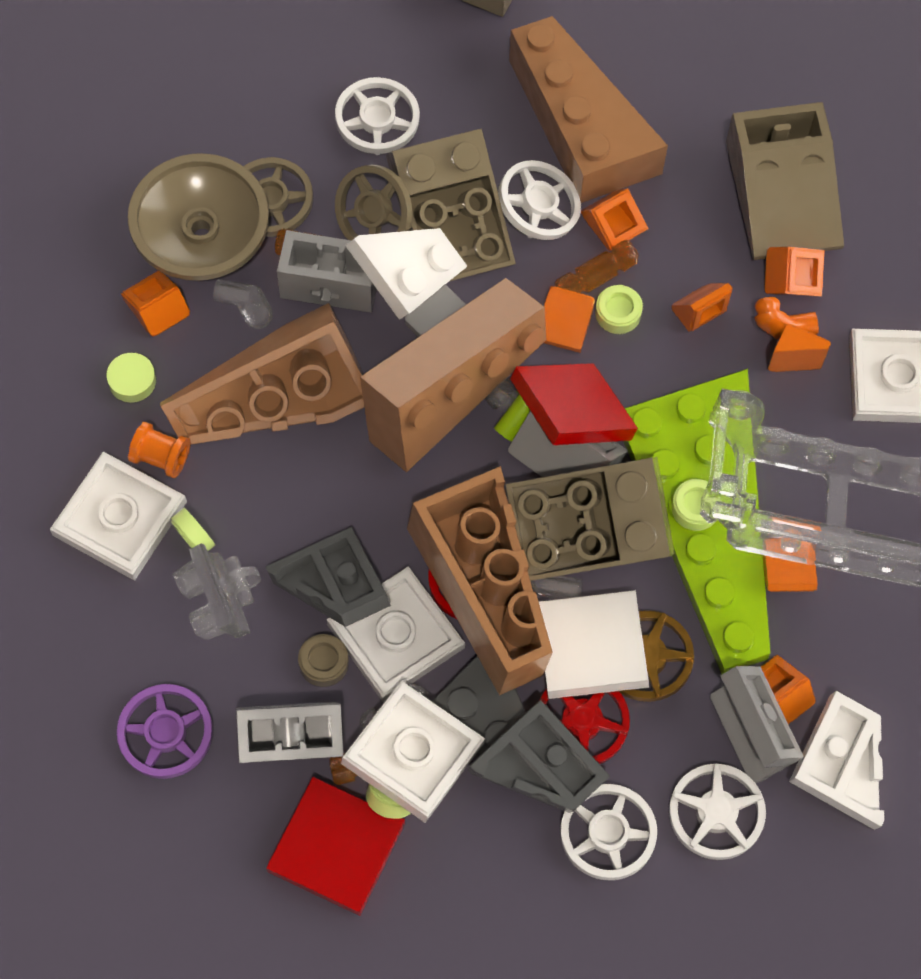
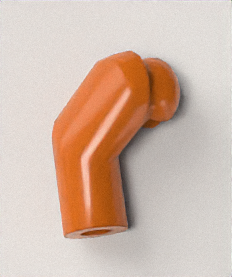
[754,297,819,340]

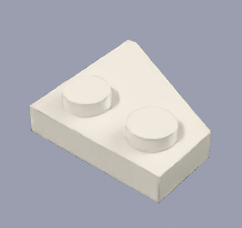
[345,228,467,320]
[789,691,884,830]

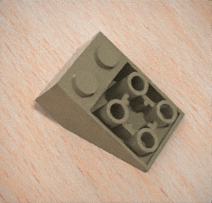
[726,102,844,260]
[386,128,516,281]
[506,457,675,581]

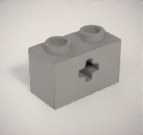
[277,230,377,313]
[235,702,343,763]

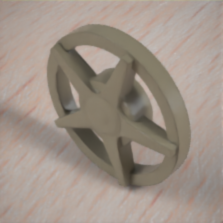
[243,157,313,237]
[335,165,412,240]

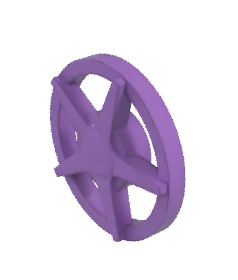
[117,684,213,779]

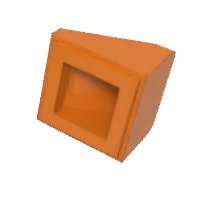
[581,188,649,251]
[765,247,825,297]
[121,271,190,337]
[671,283,733,332]
[544,286,595,353]
[768,323,831,372]
[762,535,818,592]
[761,655,816,724]

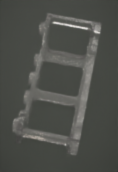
[700,388,921,588]

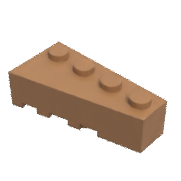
[509,16,668,203]
[360,278,546,473]
[407,466,553,696]

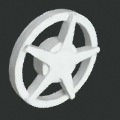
[335,77,420,155]
[498,160,581,240]
[669,764,766,860]
[560,784,657,880]

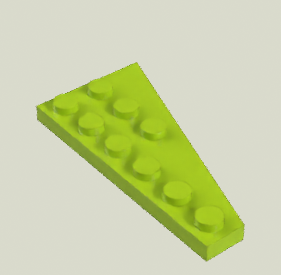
[623,369,771,674]

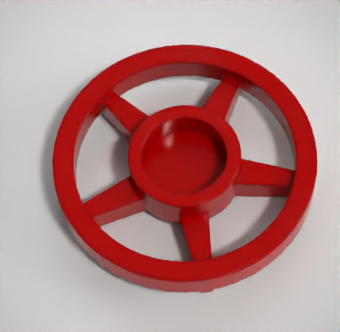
[539,689,630,764]

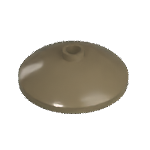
[128,153,269,281]

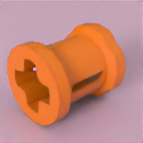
[128,422,191,478]

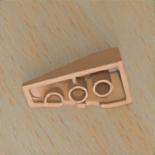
[160,303,364,445]

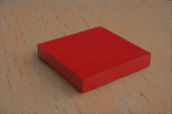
[510,363,638,445]
[266,777,405,916]

